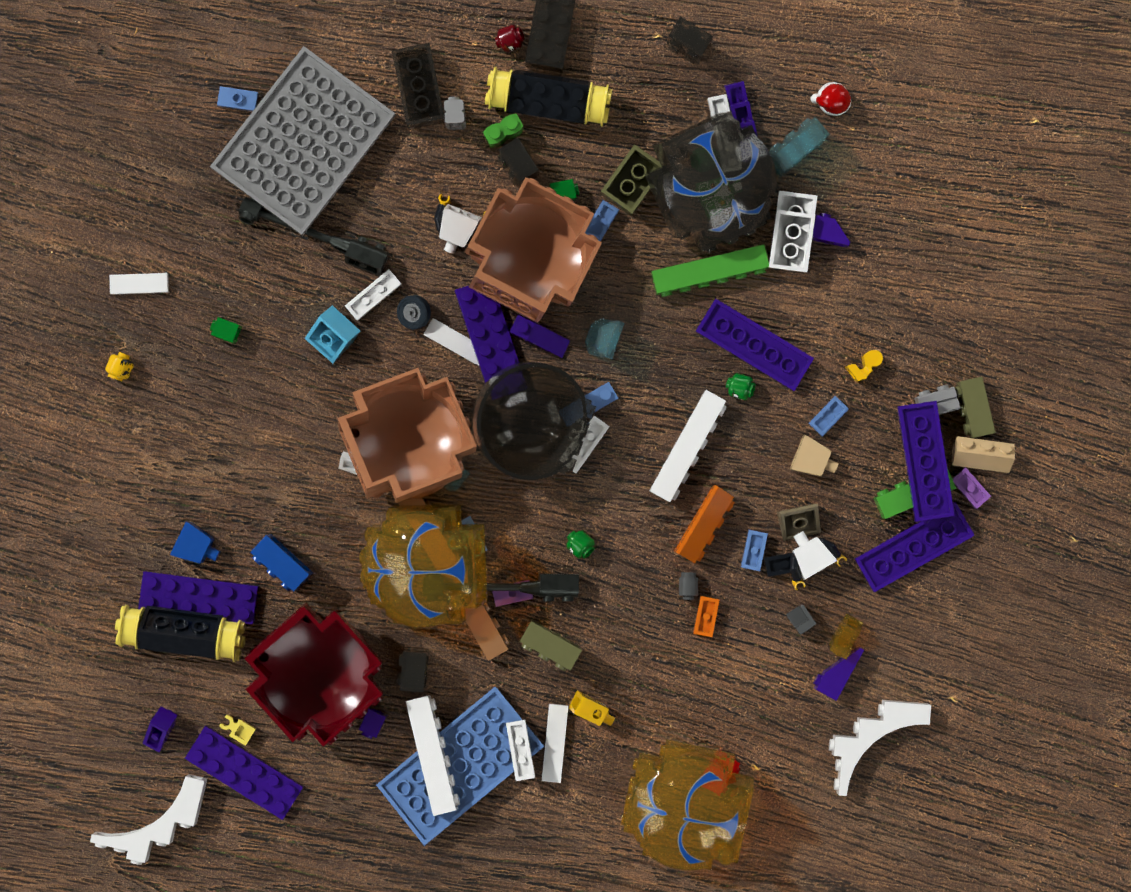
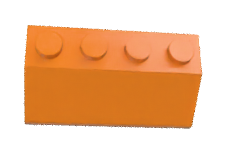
[674,485,735,563]

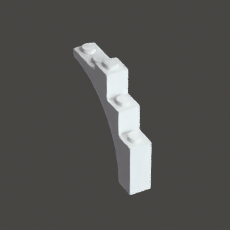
[829,700,931,796]
[90,774,208,865]

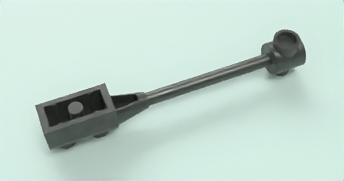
[239,197,389,276]
[423,573,579,601]

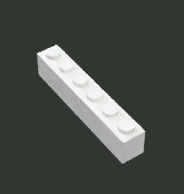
[649,390,727,502]
[405,695,460,816]

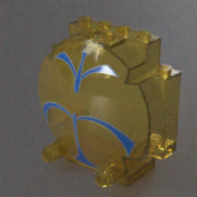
[359,505,487,627]
[621,739,754,870]

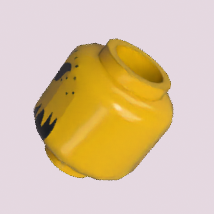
[105,352,134,382]

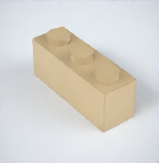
[952,436,1015,473]

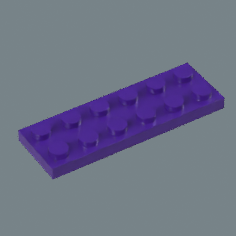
[454,286,527,400]
[695,298,814,391]
[897,401,955,522]
[854,502,975,592]
[138,571,259,625]
[185,725,304,820]

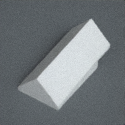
[769,191,817,272]

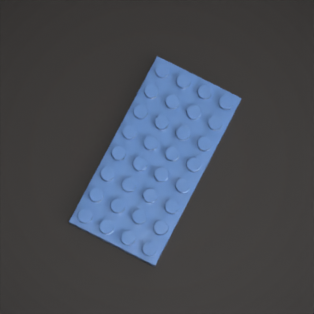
[376,686,545,846]

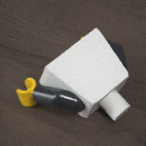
[434,194,486,254]
[790,531,847,590]

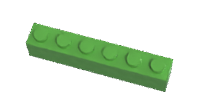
[651,245,769,297]

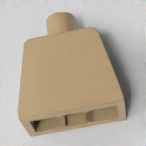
[790,435,839,476]

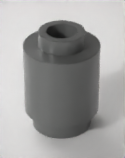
[679,572,698,600]

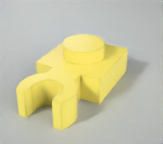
[219,714,257,746]

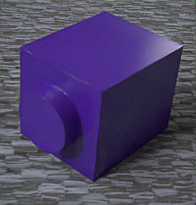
[359,707,387,739]

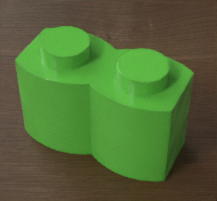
[483,114,524,148]

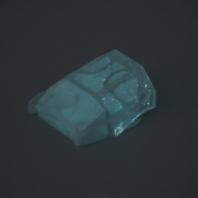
[585,318,625,360]

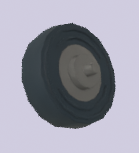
[397,295,431,330]

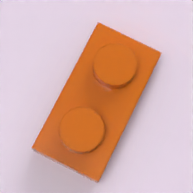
[693,596,720,637]

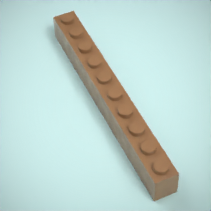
[398,497,510,661]

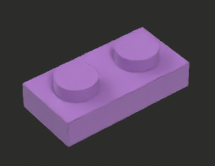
[952,467,991,509]

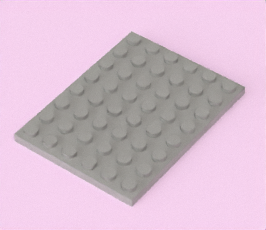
[210,46,396,236]

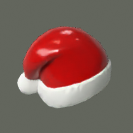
[811,82,851,116]

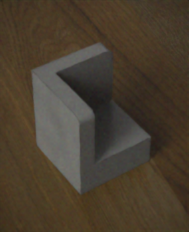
[786,604,816,635]

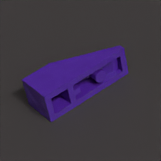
[510,315,570,358]
[813,647,864,701]

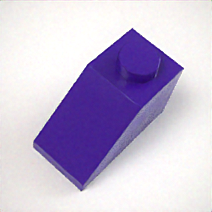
[812,213,850,248]
[142,706,178,753]

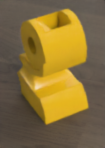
[845,350,883,382]

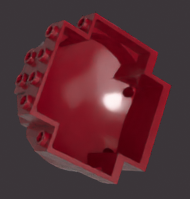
[244,602,383,747]

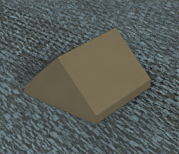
[777,503,821,541]

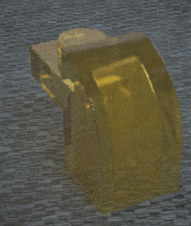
[829,613,863,659]

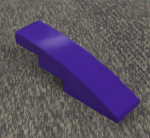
[724,81,762,163]

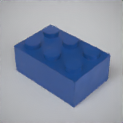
[250,534,314,592]

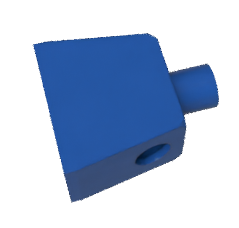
[170,521,220,564]

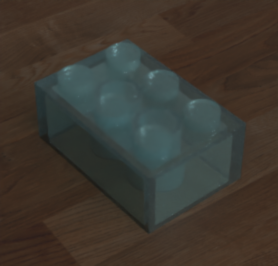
[767,117,830,177]

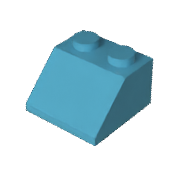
[305,305,361,364]

